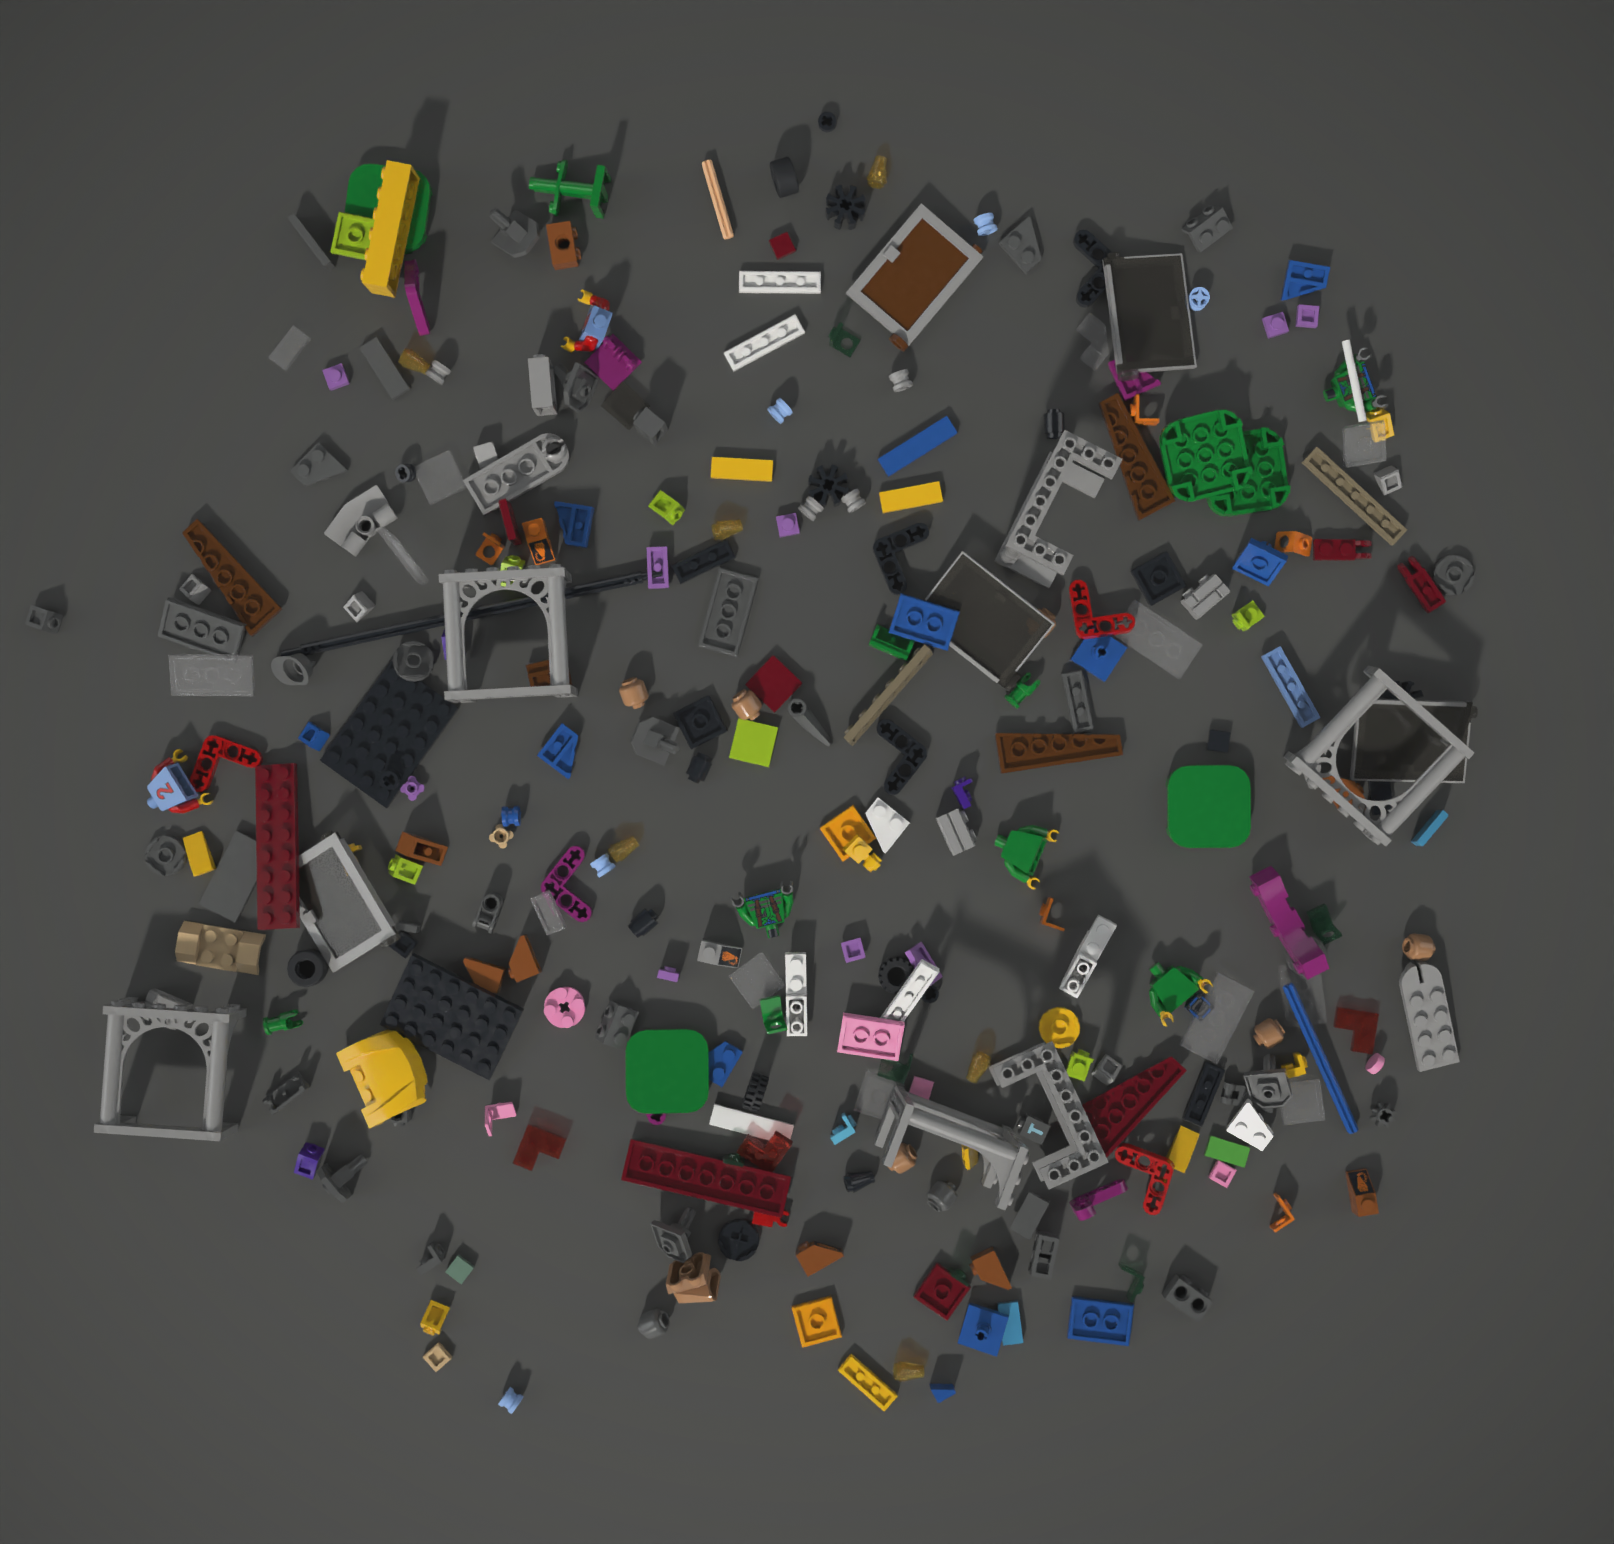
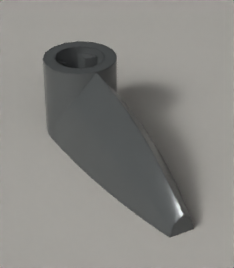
[788,699,833,747]

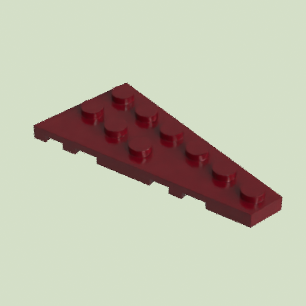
[1082,1056,1187,1158]

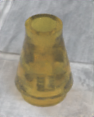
[867,156,887,189]
[398,348,431,375]
[711,519,743,541]
[607,836,639,863]
[966,1051,992,1083]
[893,1361,924,1382]

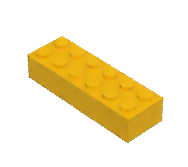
[360,160,420,298]

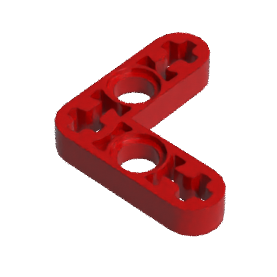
[1069,580,1135,639]
[190,735,263,792]
[1115,1143,1175,1215]

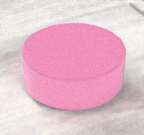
[1365,1053,1385,1074]

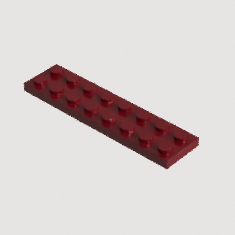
[255,763,300,930]
[621,1139,791,1218]

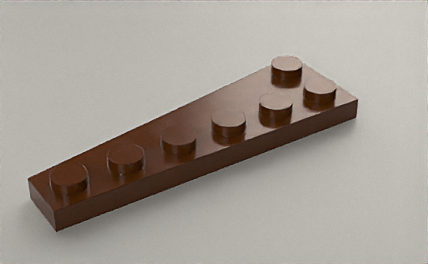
[1099,393,1176,521]
[182,519,282,636]
[995,733,1123,774]

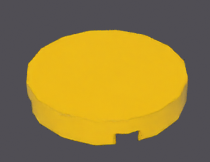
[1039,1007,1080,1048]

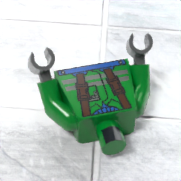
[1323,347,1388,412]
[730,880,794,938]

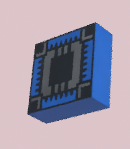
[1184,992,1214,1022]

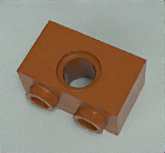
[546,221,581,270]

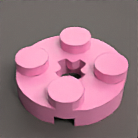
[544,986,586,1028]

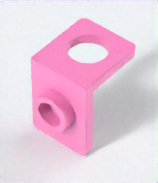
[485,1102,516,1136]

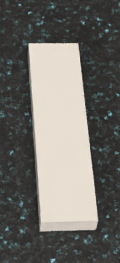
[739,271,821,294]
[724,314,805,372]
[880,959,940,1021]
[709,1104,794,1146]

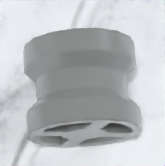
[425,360,451,385]
[889,369,913,392]
[841,488,866,513]
[798,496,824,521]

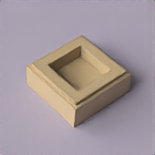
[423,1342,452,1372]

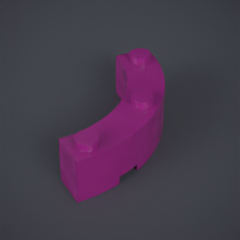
[1249,866,1330,980]

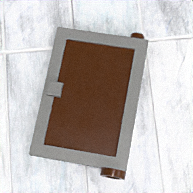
[846,203,983,352]

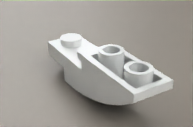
[1059,915,1117,998]
[785,952,807,1036]

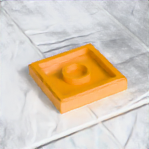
[820,805,876,861]
[792,1295,842,1348]

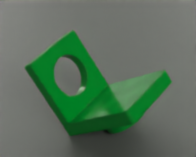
[759,995,788,1034]

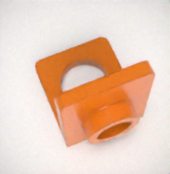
[1130,394,1160,425]
[1274,531,1312,557]
[475,532,505,566]
[1039,897,1065,931]
[1270,1192,1295,1232]

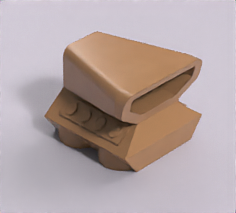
[666,1252,721,1303]

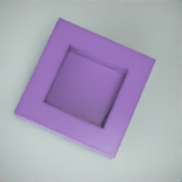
[1295,304,1319,328]
[1262,312,1289,339]
[322,363,350,391]
[776,513,800,538]
[841,937,866,963]
[657,966,680,982]

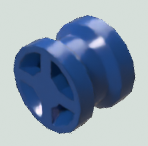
[501,806,521,827]

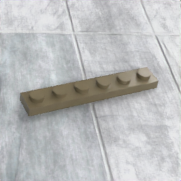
[1301,447,1407,546]
[843,644,933,746]

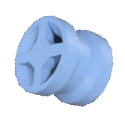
[974,213,998,236]
[1188,287,1210,311]
[767,398,793,424]
[590,853,616,878]
[498,1387,524,1414]

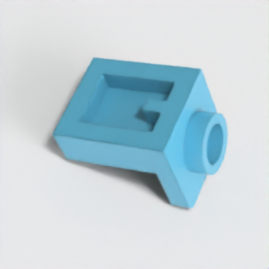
[830,1112,857,1145]

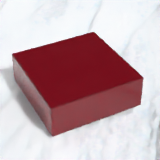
[769,232,796,260]

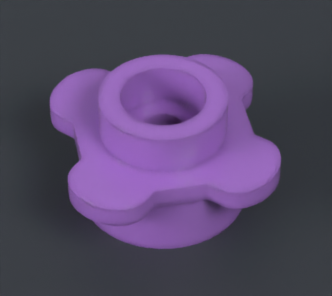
[400,776,425,801]

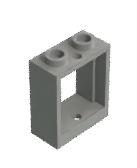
[528,354,558,416]

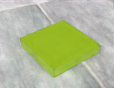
[330,212,375,260]
[729,718,778,767]

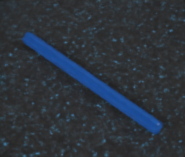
[1283,983,1359,1134]

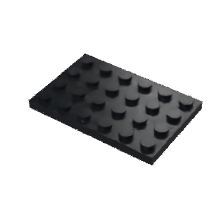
[320,660,459,808]
[380,953,524,1080]

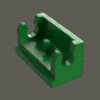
[869,624,915,661]

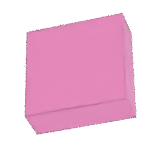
[909,1076,934,1100]
[1208,1160,1237,1188]

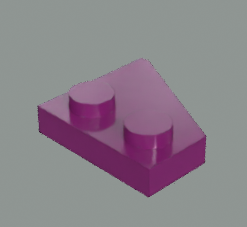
[1108,354,1161,401]

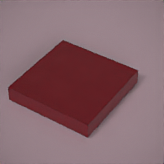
[498,498,522,546]
[745,655,803,713]
[913,1262,971,1321]

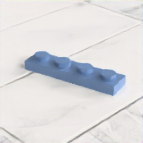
[1261,646,1321,728]

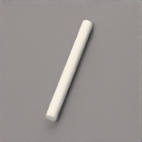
[1342,340,1367,422]

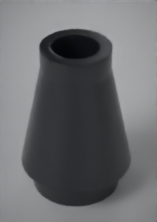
[843,1170,875,1193]

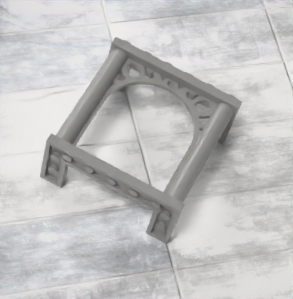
[994,430,1122,589]
[438,564,578,703]
[1284,665,1474,846]
[94,997,247,1141]
[988,1041,1109,1190]
[873,1084,1030,1211]

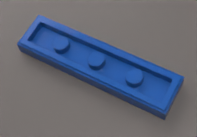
[878,416,958,477]

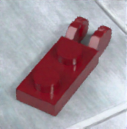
[1313,539,1372,561]
[1397,556,1446,614]

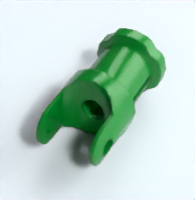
[1004,672,1040,709]
[263,1009,303,1035]

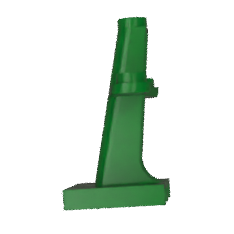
[529,159,611,219]

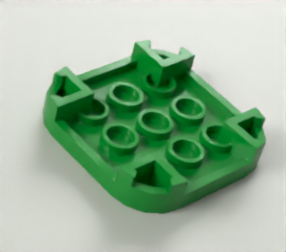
[344,164,433,254]
[1159,410,1252,502]
[1206,427,1291,517]
[1165,765,1251,848]
[625,1029,709,1114]

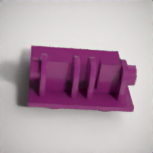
[584,334,642,391]

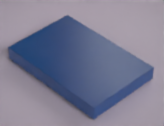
[889,593,960,651]
[1067,1296,1134,1346]

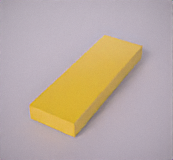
[711,457,773,482]
[879,481,943,513]
[838,1353,898,1411]

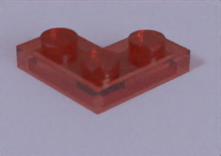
[1333,1006,1379,1055]
[513,1124,567,1171]
[736,1131,793,1172]

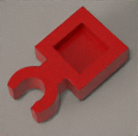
[752,1209,789,1227]

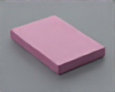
[837,1012,905,1061]

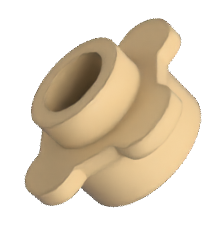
[489,824,514,849]

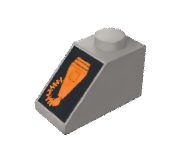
[697,939,743,968]

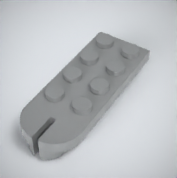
[463,433,570,517]
[1399,961,1460,1072]

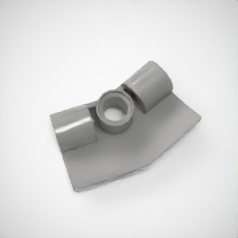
[324,485,398,557]

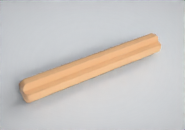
[702,160,734,240]

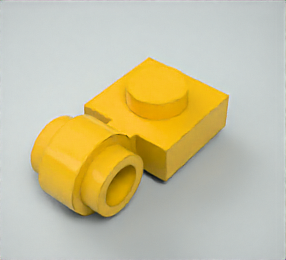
[843,834,882,872]

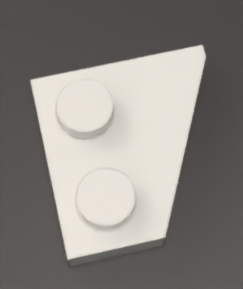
[865,798,910,854]
[1226,1099,1274,1151]

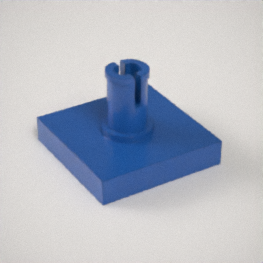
[1232,538,1288,587]
[1070,625,1128,682]
[958,1302,1009,1357]

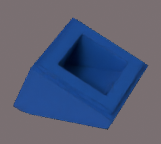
[298,721,330,751]
[929,1384,956,1403]

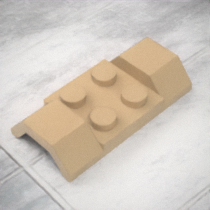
[175,921,266,975]

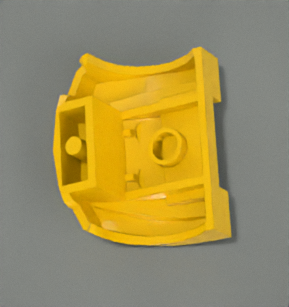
[336,1029,428,1128]

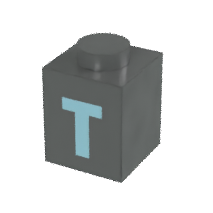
[1016,1113,1051,1145]

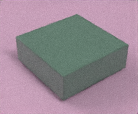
[445,1254,475,1284]

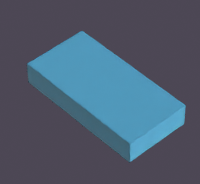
[1411,810,1448,846]
[997,1300,1023,1346]

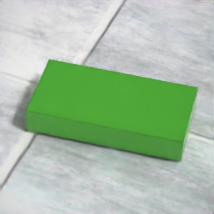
[1204,1135,1250,1168]

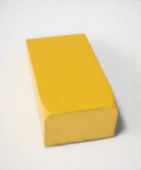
[183,831,217,877]
[1166,1125,1200,1173]
[961,1144,979,1170]

